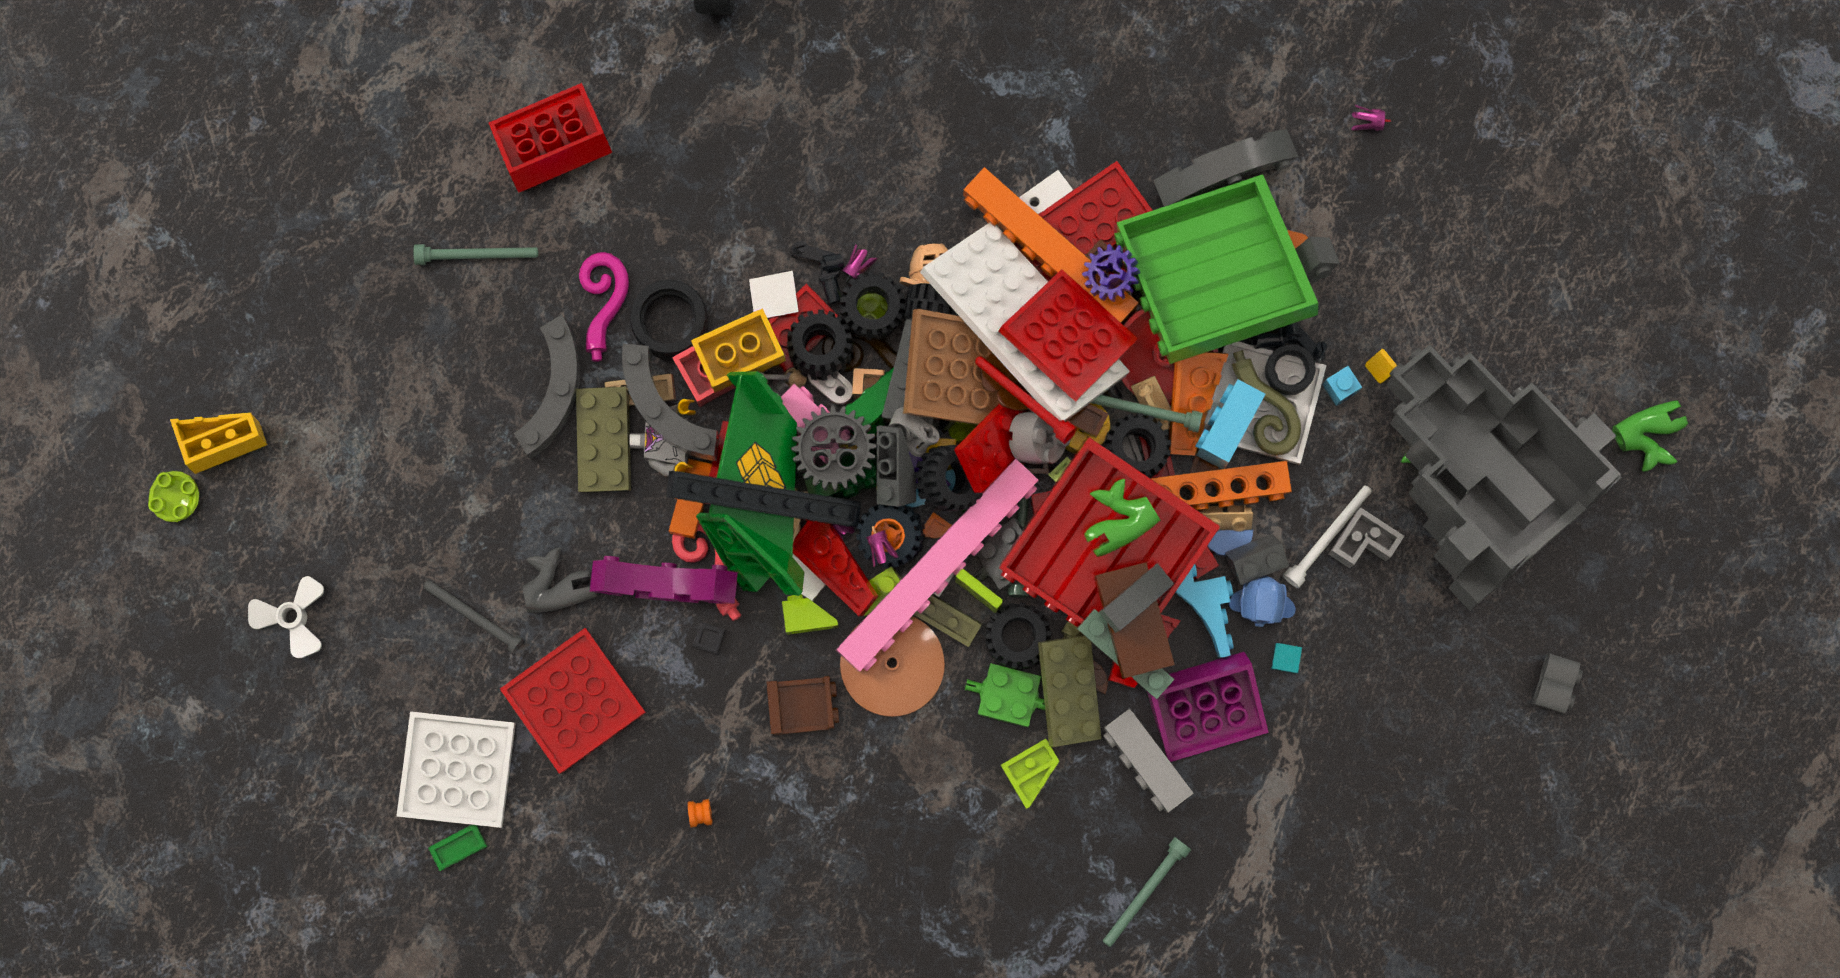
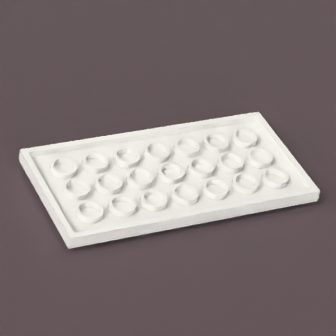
[920,223,1130,421]

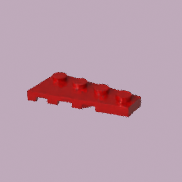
[793,520,878,616]

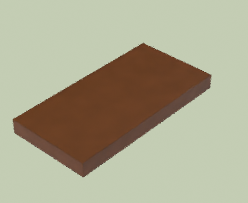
[1094,562,1175,679]

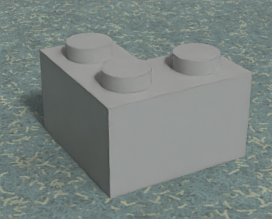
[1328,507,1404,568]

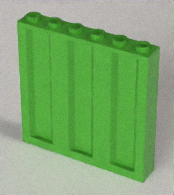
[1114,174,1318,364]

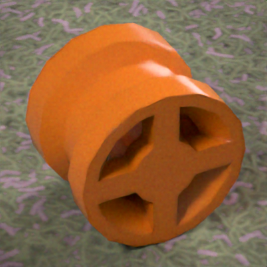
[688,799,712,828]

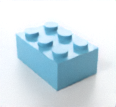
[1195,379,1265,469]

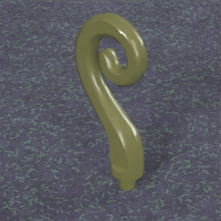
[1231,350,1301,456]

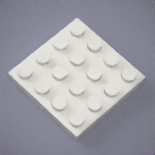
[1203,342,1326,465]
[397,712,516,828]

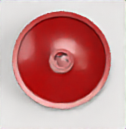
[1119,308,1218,405]

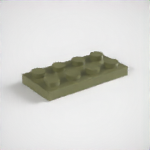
[576,387,631,492]
[1038,635,1101,747]

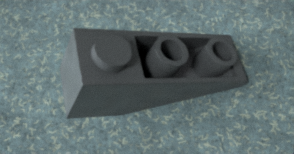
[877,425,916,507]

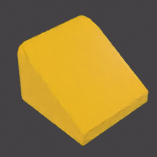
[1365,349,1397,384]

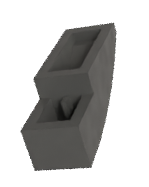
[1099,563,1174,633]

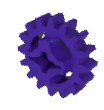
[1082,244,1140,302]

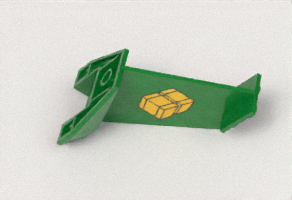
[696,371,805,596]

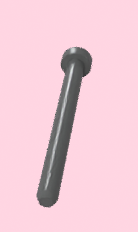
[423,581,524,654]

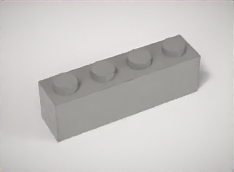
[1103,709,1193,813]

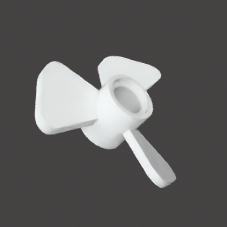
[248,576,324,658]

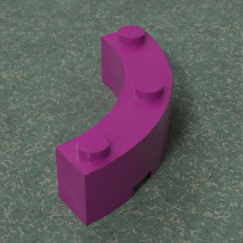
[590,556,738,604]

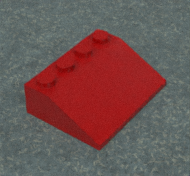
[489,83,612,193]

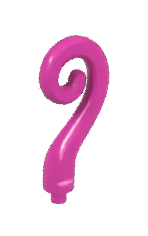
[579,252,629,362]

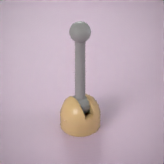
[758,368,807,388]

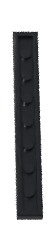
[666,471,861,528]

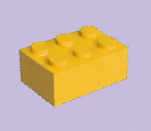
[691,308,786,393]

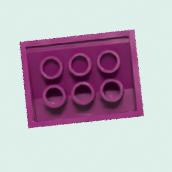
[1147,652,1269,762]

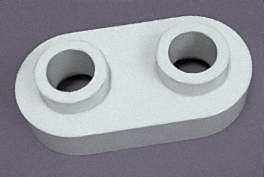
[808,371,853,405]

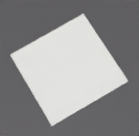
[749,271,798,318]

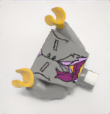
[630,399,696,476]

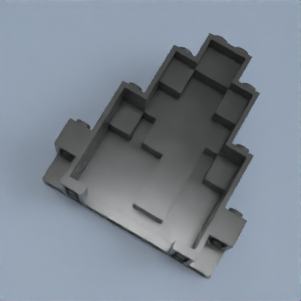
[1387,345,1622,611]

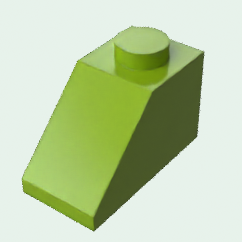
[782,595,839,635]

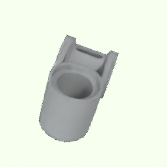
[889,407,940,457]

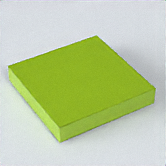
[955,569,1003,613]

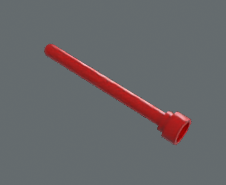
[975,356,1077,444]

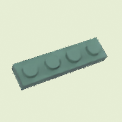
[1077,609,1174,699]

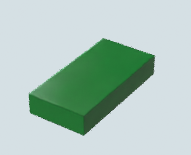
[428,825,488,871]

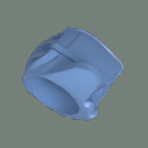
[1228,576,1296,627]

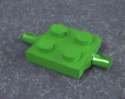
[965,663,1045,728]

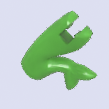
[1612,400,1688,471]
[1084,479,1161,557]

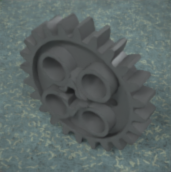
[791,405,877,491]

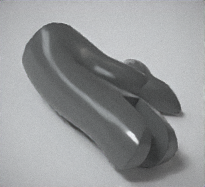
[522,547,598,613]

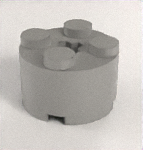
[1009,411,1070,464]

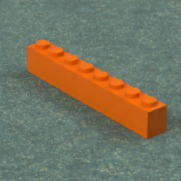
[963,167,1139,324]

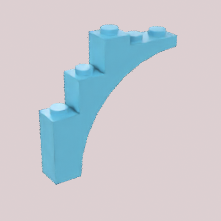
[1175,564,1233,658]

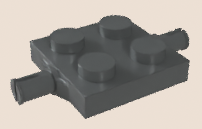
[972,518,1024,591]

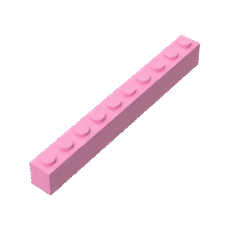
[836,459,1038,672]

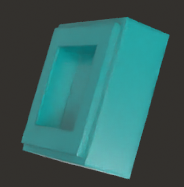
[1271,643,1302,674]

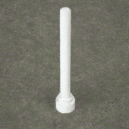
[1283,486,1372,588]

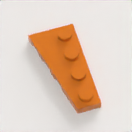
[1168,352,1229,456]

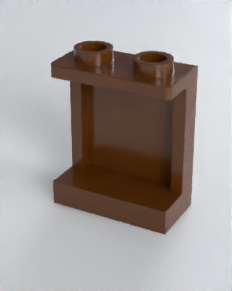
[766,676,839,736]

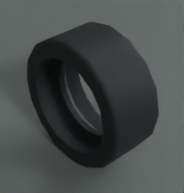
[1265,344,1316,395]

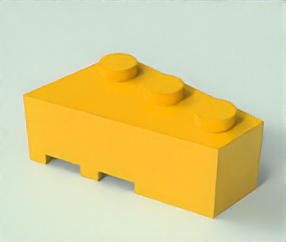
[170,413,267,474]

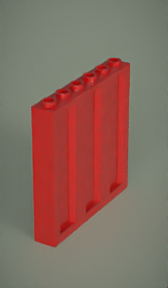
[999,436,1220,627]

